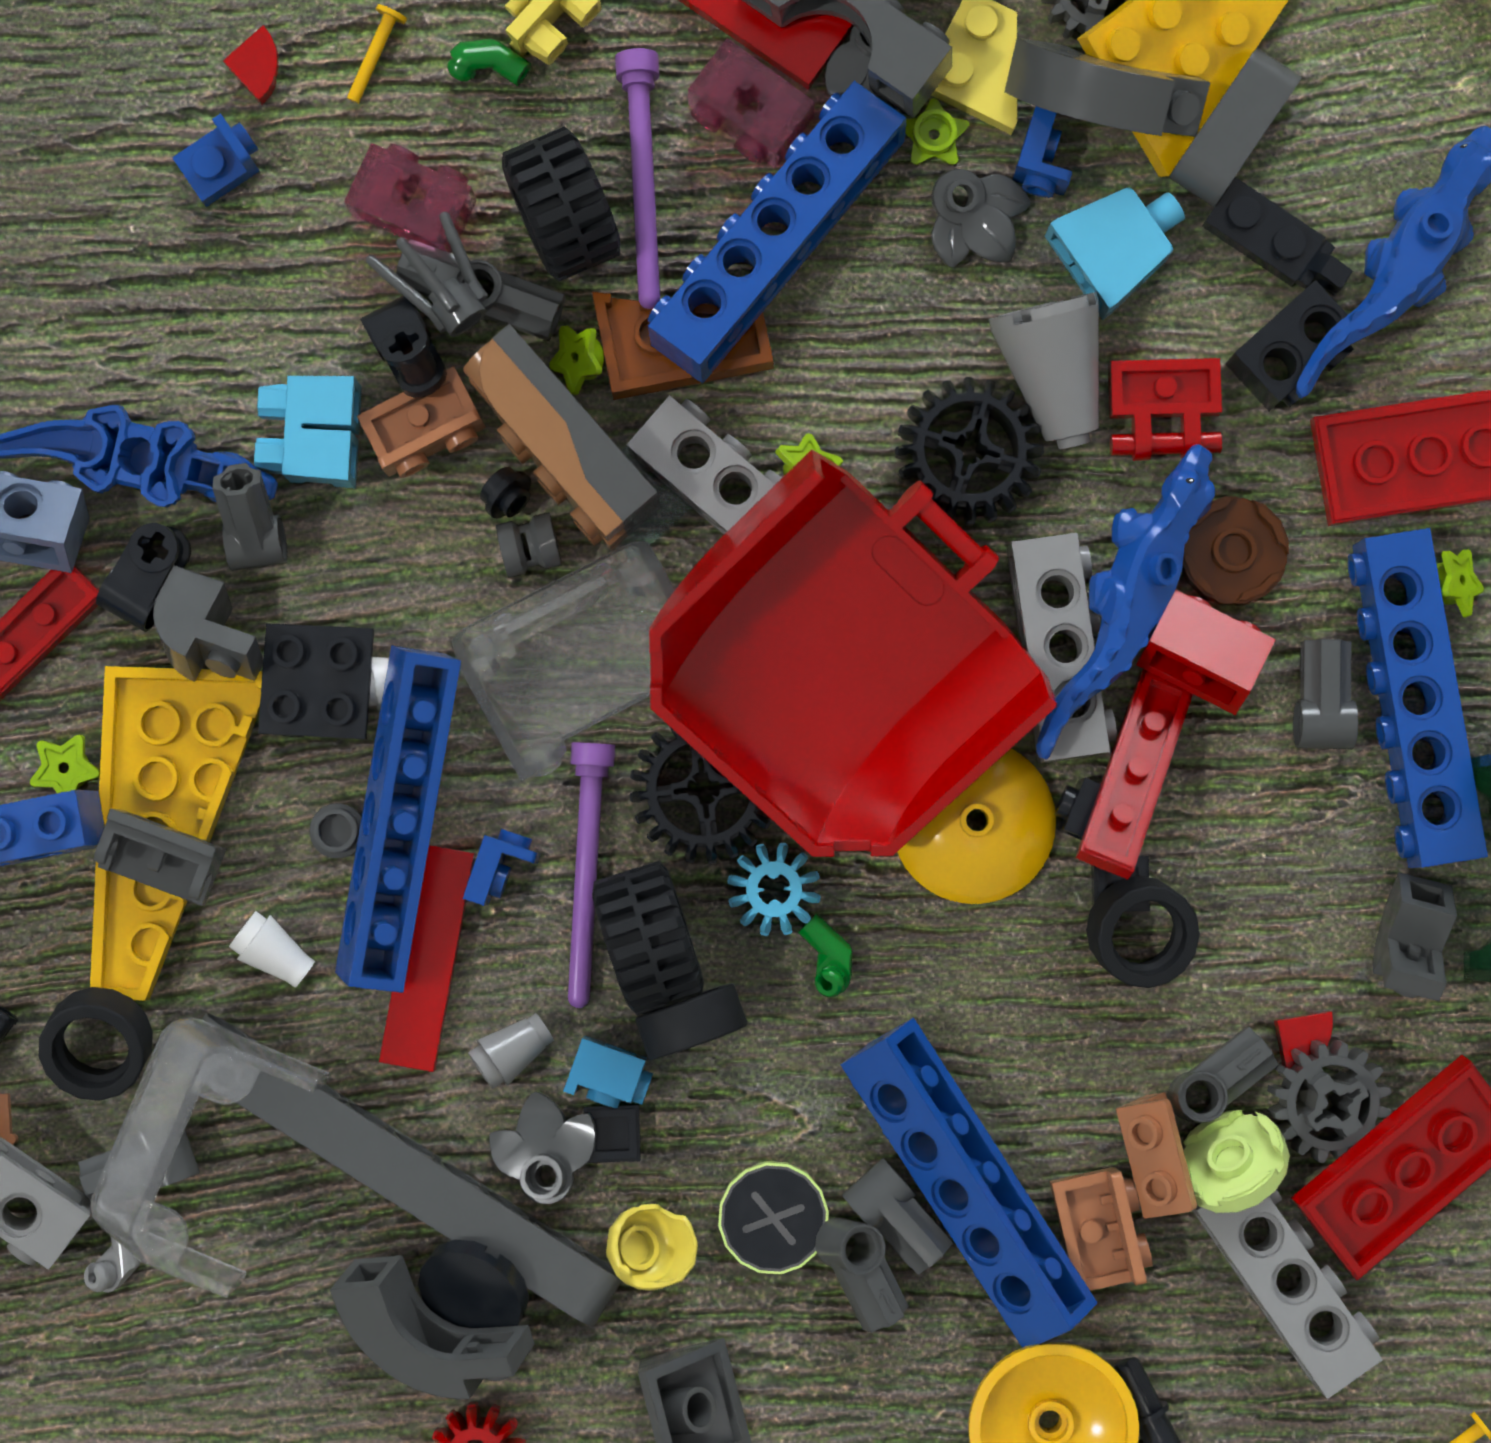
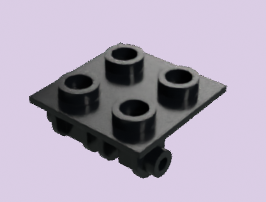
[258,623,374,740]

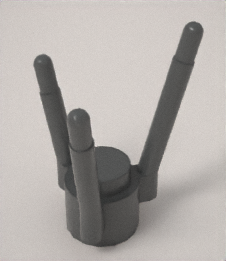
[366,212,488,337]

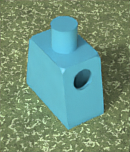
[1044,187,1185,320]

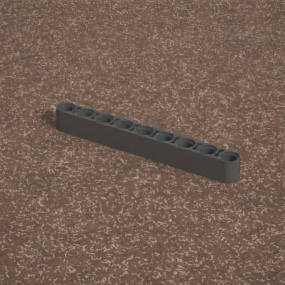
[175,1013,622,1326]

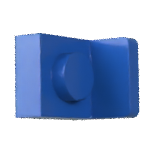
[1012,106,1073,198]
[172,113,260,207]
[462,829,541,906]

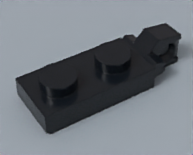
[1202,177,1353,296]

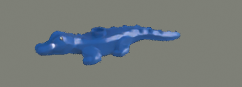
[1296,125,1491,399]
[0,405,278,508]
[1036,444,1215,760]

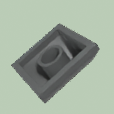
[638,1338,751,1443]

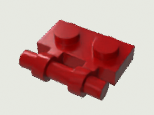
[1108,358,1222,461]

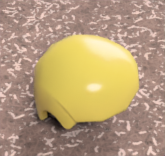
[606,1204,698,1291]

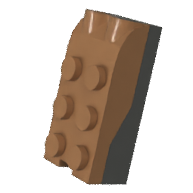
[463,324,661,551]

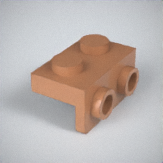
[357,366,486,478]
[1116,1092,1197,1219]
[1049,1167,1152,1291]

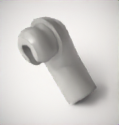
[84,1212,142,1293]

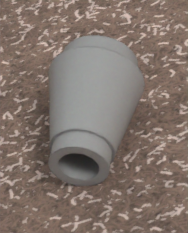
[468,1013,554,1090]

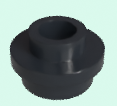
[480,467,531,519]

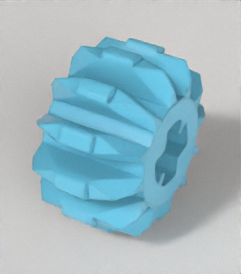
[727,843,821,936]

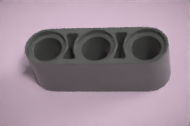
[1169,48,1302,208]

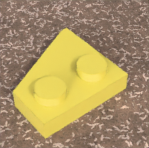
[931,0,1017,135]

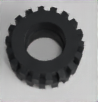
[502,126,621,282]
[592,860,704,1016]

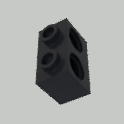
[1225,280,1354,411]

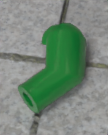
[447,39,532,86]
[798,913,853,997]

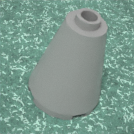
[988,292,1099,449]

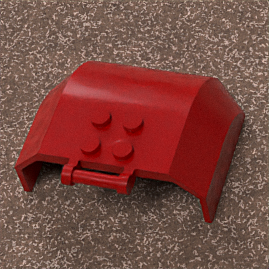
[649,449,1057,857]

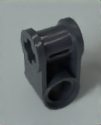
[360,296,447,398]
[96,523,191,632]

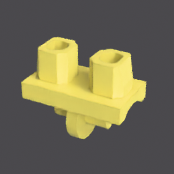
[505,0,602,65]

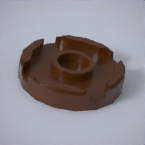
[1182,496,1289,606]

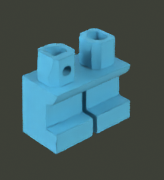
[254,376,362,489]

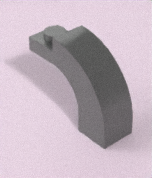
[1004,38,1210,137]
[330,1255,535,1399]

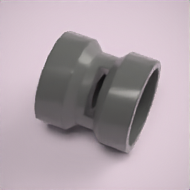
[496,512,562,578]

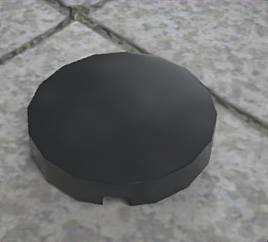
[418,1240,529,1328]

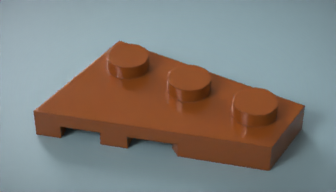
[592,292,774,400]

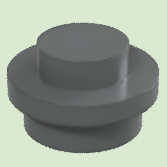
[309,803,362,859]

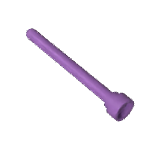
[615,48,660,309]
[568,742,615,1008]

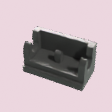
[93,808,227,906]

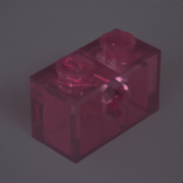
[688,38,815,168]
[344,143,477,254]

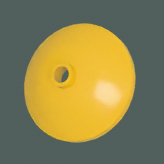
[897,749,1056,904]
[968,1342,1139,1443]

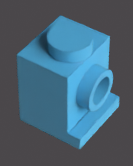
[563,1035,653,1108]

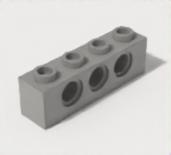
[626,395,782,535]
[1006,533,1117,764]
[0,1137,93,1270]
[1193,1189,1383,1399]

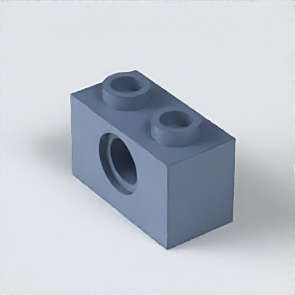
[0,471,90,573]

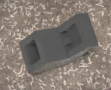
[154,565,263,682]
[1373,872,1457,1001]

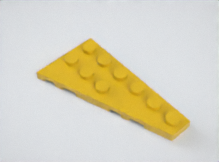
[1077,0,1289,177]
[90,666,263,1001]

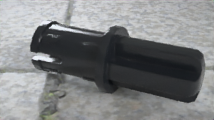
[1112,1357,1180,1443]

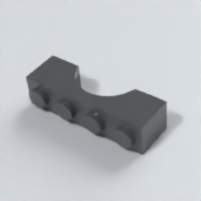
[742,0,952,118]

